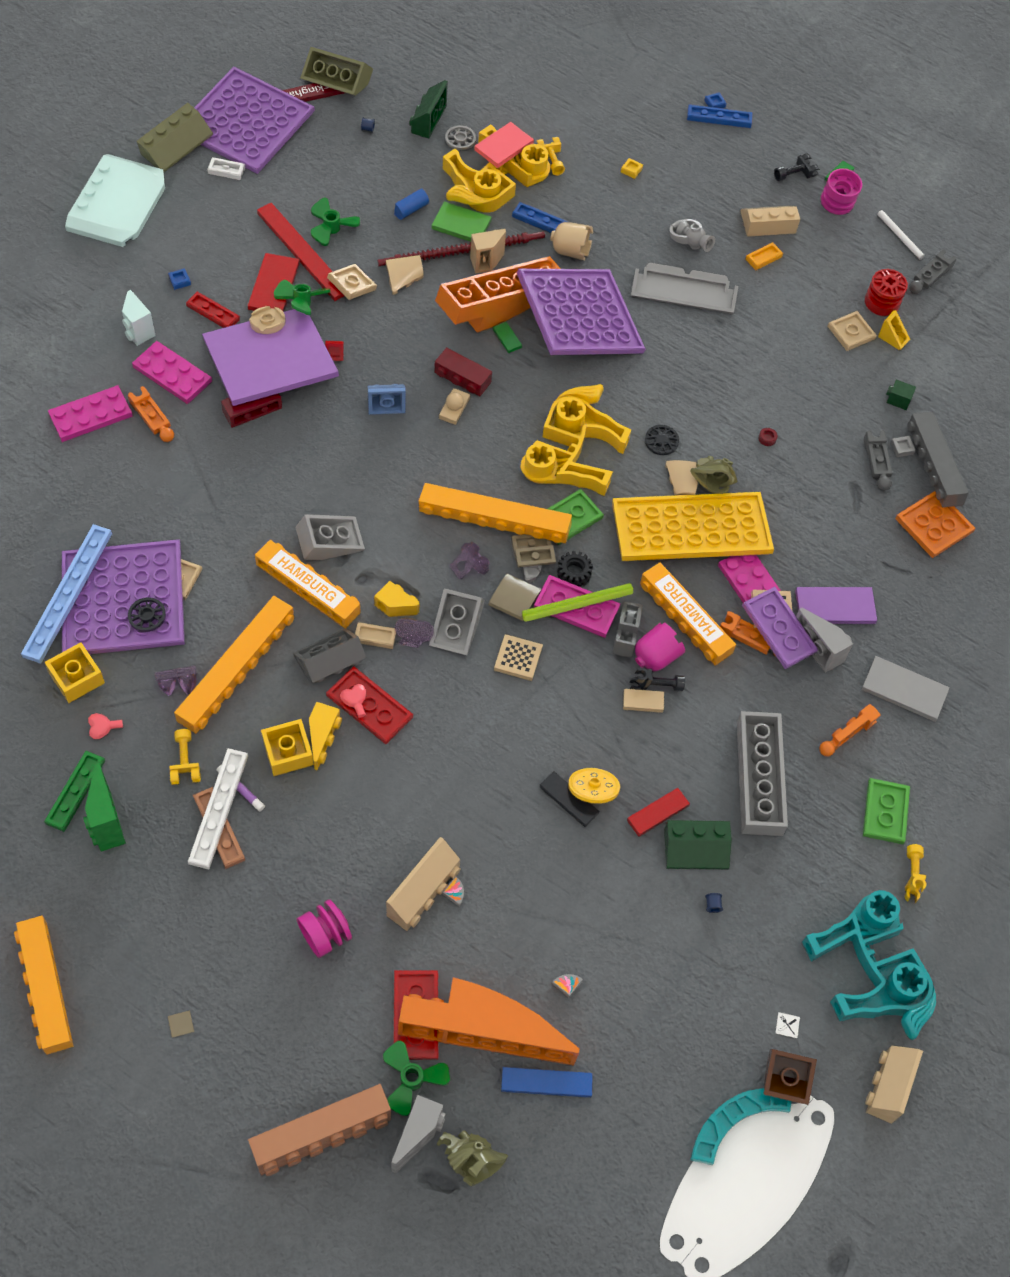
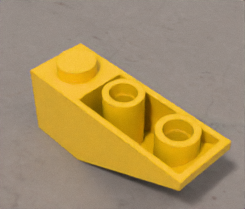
[309,702,342,770]

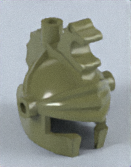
[690,456,738,494]
[437,1130,508,1186]

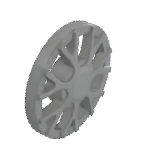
[445,125,476,151]

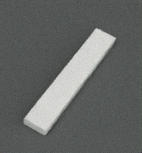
[188,748,248,869]

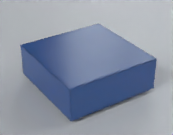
[704,92,727,109]
[168,268,191,290]

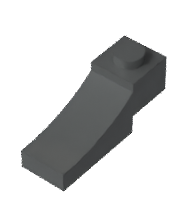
[613,601,643,658]

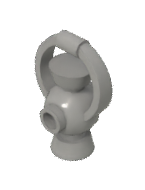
[669,219,715,252]

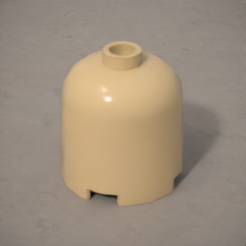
[550,222,593,261]

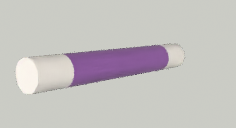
[217,765,265,812]

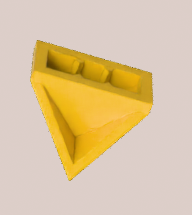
[878,310,910,350]

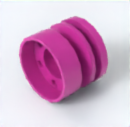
[821,169,863,215]
[296,899,352,958]

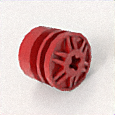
[865,269,908,316]

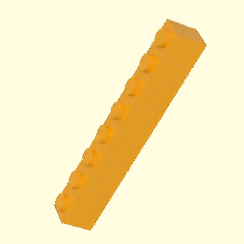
[419,483,572,544]
[174,596,294,734]

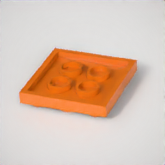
[895,491,975,558]

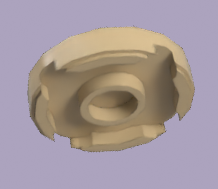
[249,306,286,334]

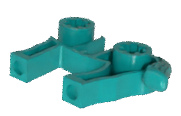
[802,890,936,1040]

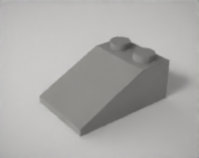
[295,515,365,560]
[429,588,485,655]
[796,608,853,673]
[391,1095,446,1173]

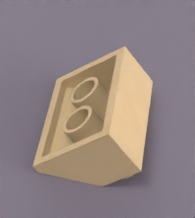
[741,206,800,236]
[865,1046,923,1124]

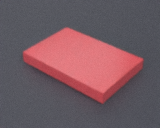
[474,122,534,168]

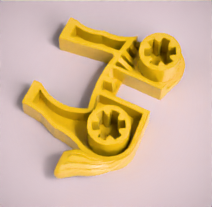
[442,125,550,213]
[520,384,631,496]

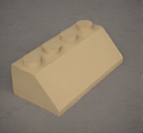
[386,837,461,931]

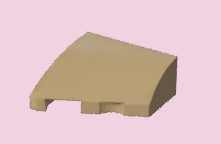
[386,255,423,295]
[665,460,698,496]

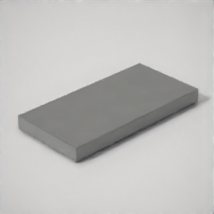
[861,656,950,722]

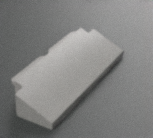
[631,263,738,314]

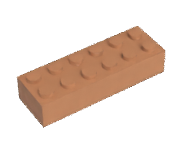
[248,1084,391,1176]

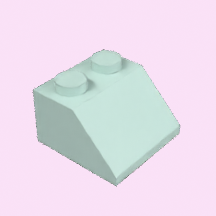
[122,290,155,346]

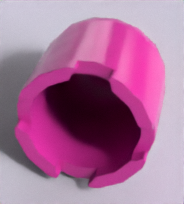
[635,623,685,672]

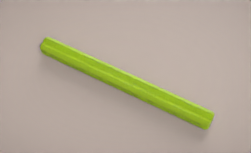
[522,583,633,622]

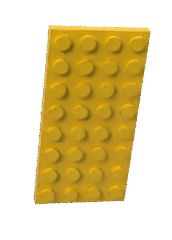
[612,492,774,561]

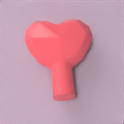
[340,684,366,718]
[88,713,123,739]

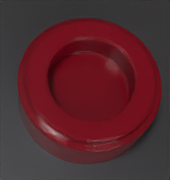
[758,428,778,446]

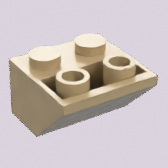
[470,229,506,274]

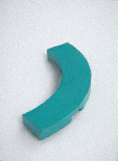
[690,1088,792,1165]

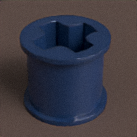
[361,117,375,132]
[705,893,723,913]

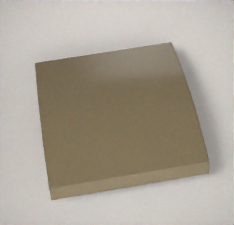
[511,535,556,567]
[488,574,542,621]

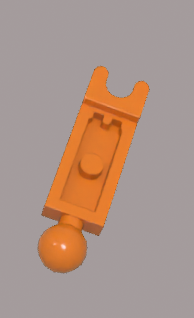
[128,386,174,442]
[720,611,776,656]
[819,704,881,757]

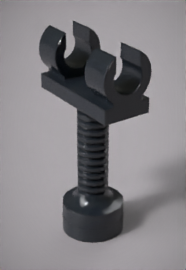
[774,153,820,181]
[629,668,685,691]

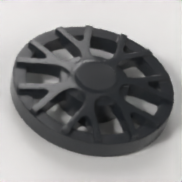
[645,425,679,455]
[128,597,166,632]

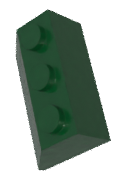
[409,80,448,139]
[664,820,732,870]

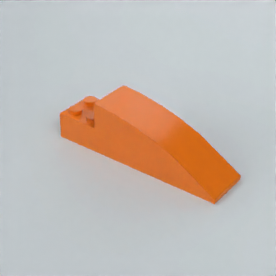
[435,256,561,333]
[398,977,580,1066]

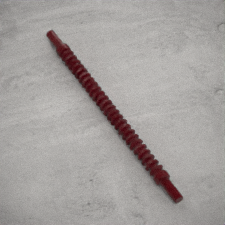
[377,231,545,266]

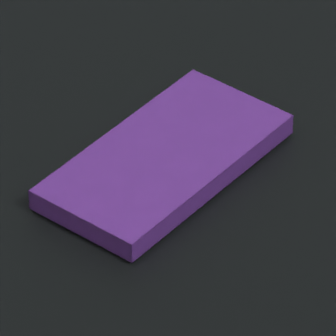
[742,587,818,669]
[795,587,877,624]

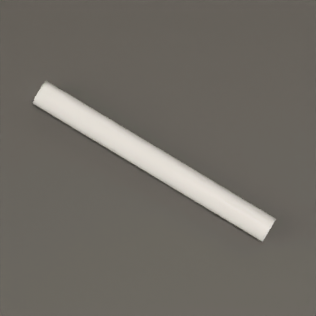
[877,210,925,260]

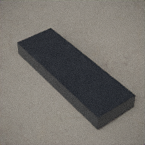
[539,771,600,827]

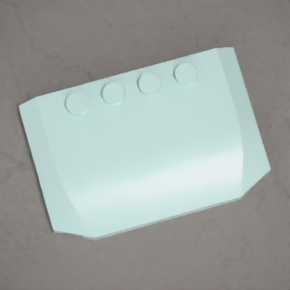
[65,154,165,247]

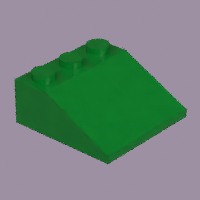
[83,763,126,852]

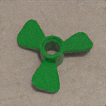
[311,197,360,246]
[274,280,330,315]
[383,1041,450,1116]

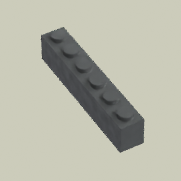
[907,411,968,507]

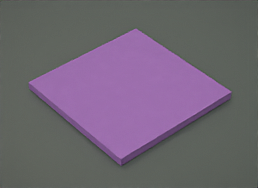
[195,67,315,174]
[517,269,646,355]
[202,309,339,406]
[62,539,185,654]

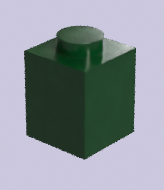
[886,379,916,411]

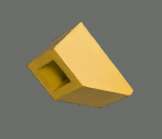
[374,581,420,617]

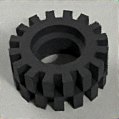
[557,551,593,587]

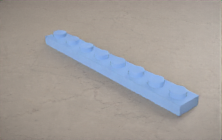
[21,524,112,663]

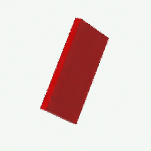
[248,253,300,312]
[326,666,413,744]
[394,970,438,1060]

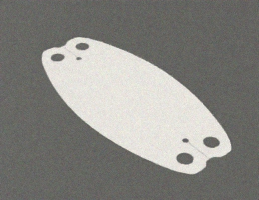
[660,1096,834,1277]

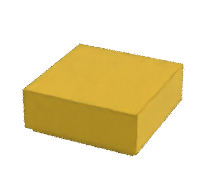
[621,158,643,179]

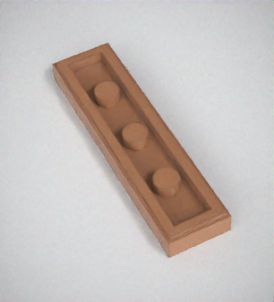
[193,787,245,869]

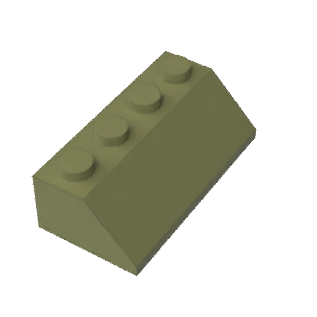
[300,47,373,96]
[137,102,213,172]

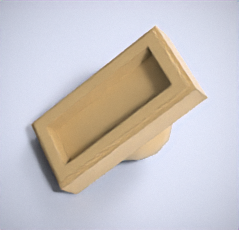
[439,388,470,425]

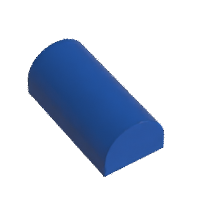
[394,189,429,220]

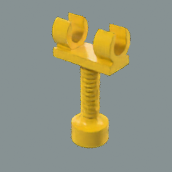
[536,137,565,176]
[169,729,201,785]
[904,844,926,903]

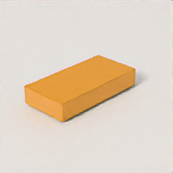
[745,242,783,271]

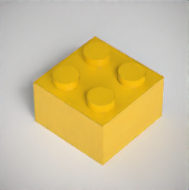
[45,642,105,703]
[261,719,314,776]

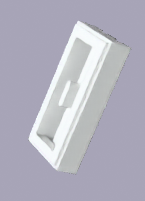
[207,157,245,180]

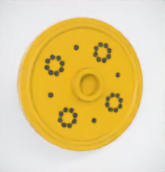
[568,768,620,803]

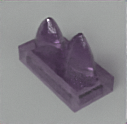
[154,665,197,696]

